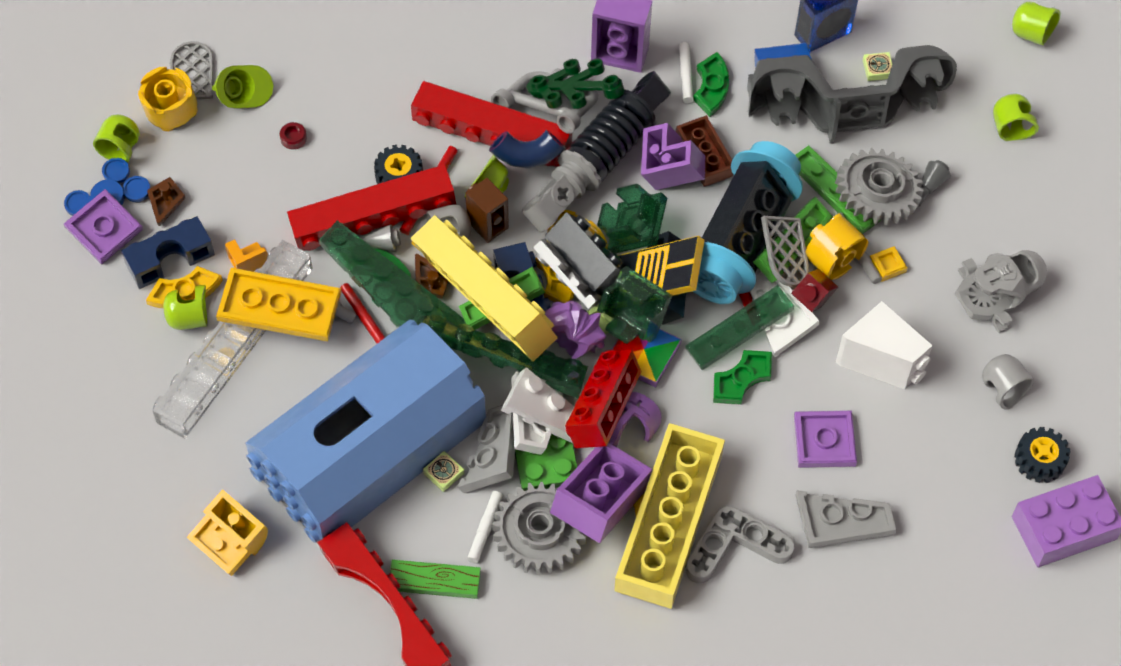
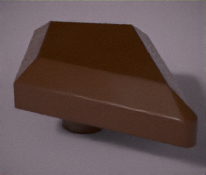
[147,177,185,226]
[415,254,449,299]

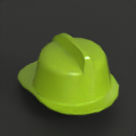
[212,65,274,109]
[464,155,509,198]

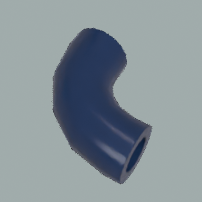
[489,130,566,169]

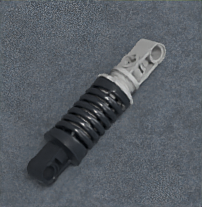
[522,71,671,232]

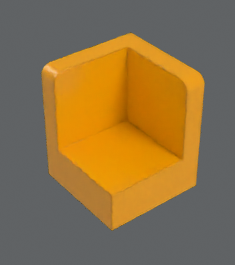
[225,239,270,272]

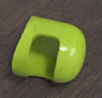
[1012,2,1061,45]
[993,94,1039,141]
[93,114,140,163]
[163,285,208,330]

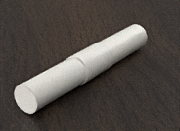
[679,42,693,103]
[467,491,503,563]

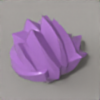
[544,300,607,360]

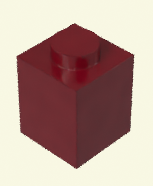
[791,269,838,312]

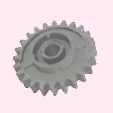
[835,148,924,225]
[492,482,586,575]

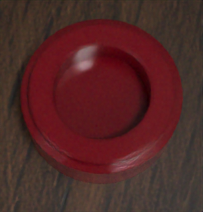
[279,122,307,150]

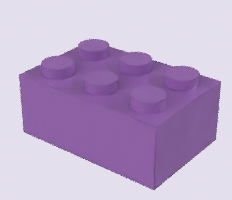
[591,0,653,73]
[550,443,652,543]
[1012,475,1121,568]

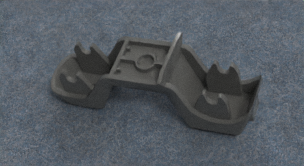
[747,45,957,143]

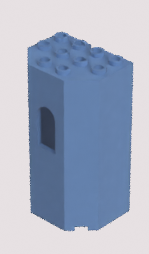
[245,319,486,543]

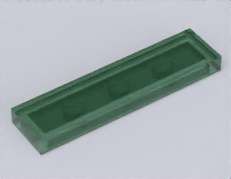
[685,285,794,370]

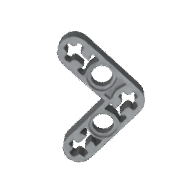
[686,506,794,583]

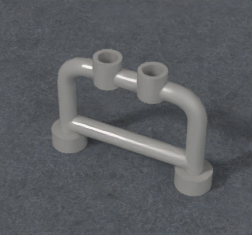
[491,68,598,133]

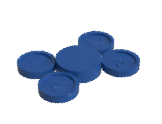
[64,158,151,216]

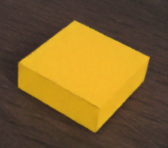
[870,246,907,282]

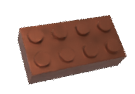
[676,115,734,187]

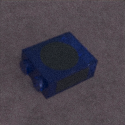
[794,0,858,53]

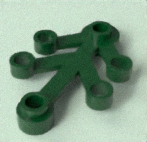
[526,59,625,109]

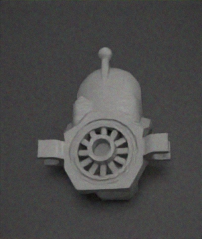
[955,250,1047,333]

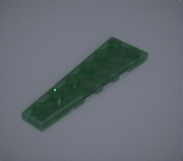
[319,220,467,346]
[422,314,588,398]

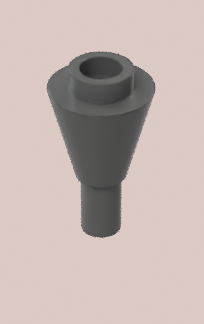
[918,160,951,207]

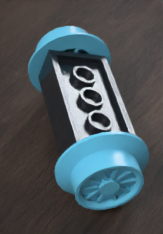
[693,141,803,304]

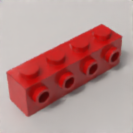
[565,350,642,448]

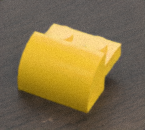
[187,489,268,576]

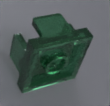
[597,184,668,253]
[597,266,673,344]

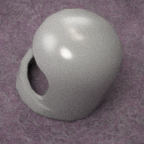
[426,205,472,239]
[982,354,1034,410]

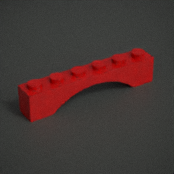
[317,522,452,666]

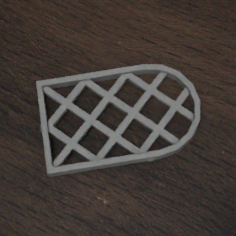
[170,41,214,99]
[761,216,809,287]

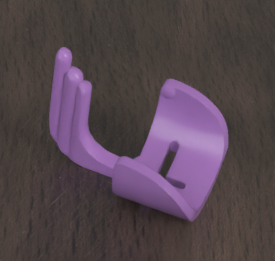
[608,392,662,447]

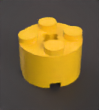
[138,67,198,131]
[805,213,869,280]

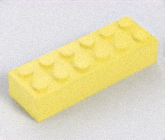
[410,215,558,362]
[614,423,725,609]

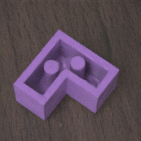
[641,123,705,190]

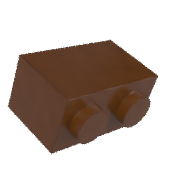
[465,178,509,243]

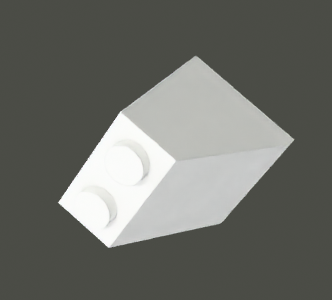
[836,301,933,389]

